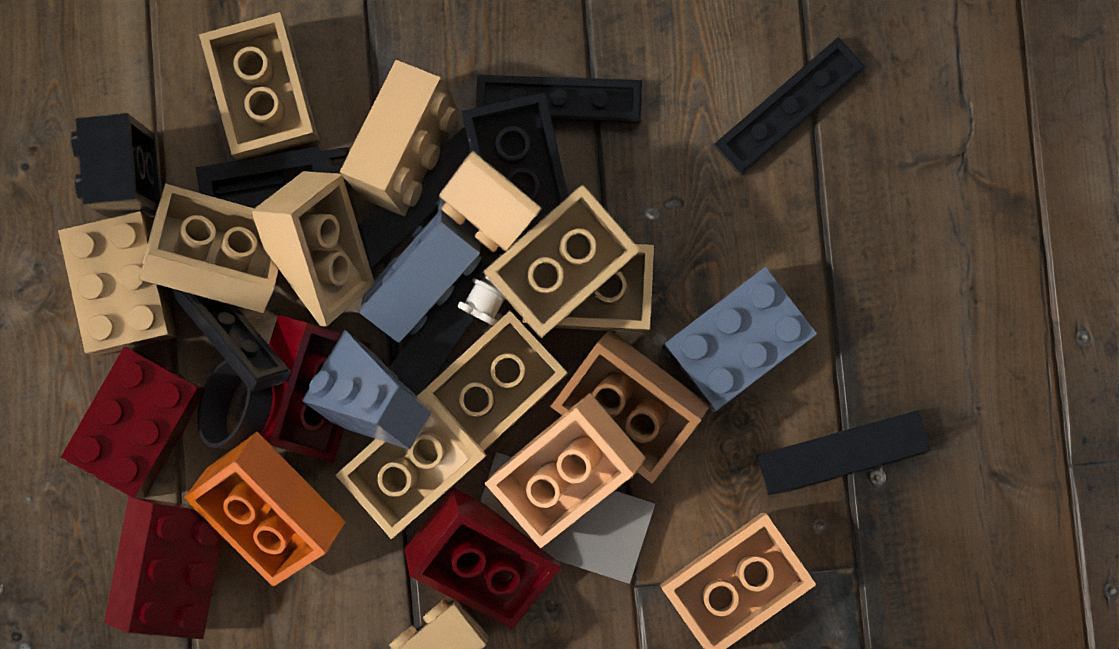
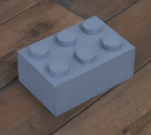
[663,267,817,412]

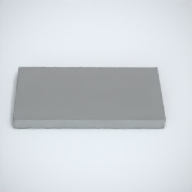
[480,452,655,584]

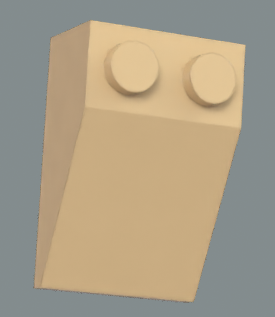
[252,171,374,327]
[336,391,487,539]

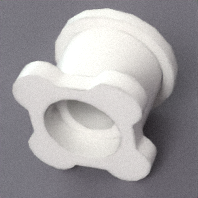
[457,274,507,326]

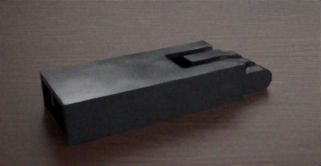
[195,147,354,209]

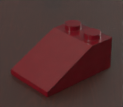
[404,487,562,629]

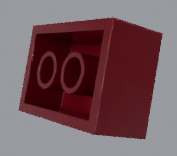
[60,346,204,498]
[104,496,223,639]

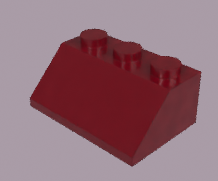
[261,315,371,463]

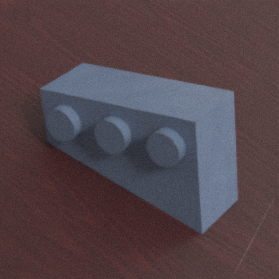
[359,198,482,343]
[302,329,432,450]

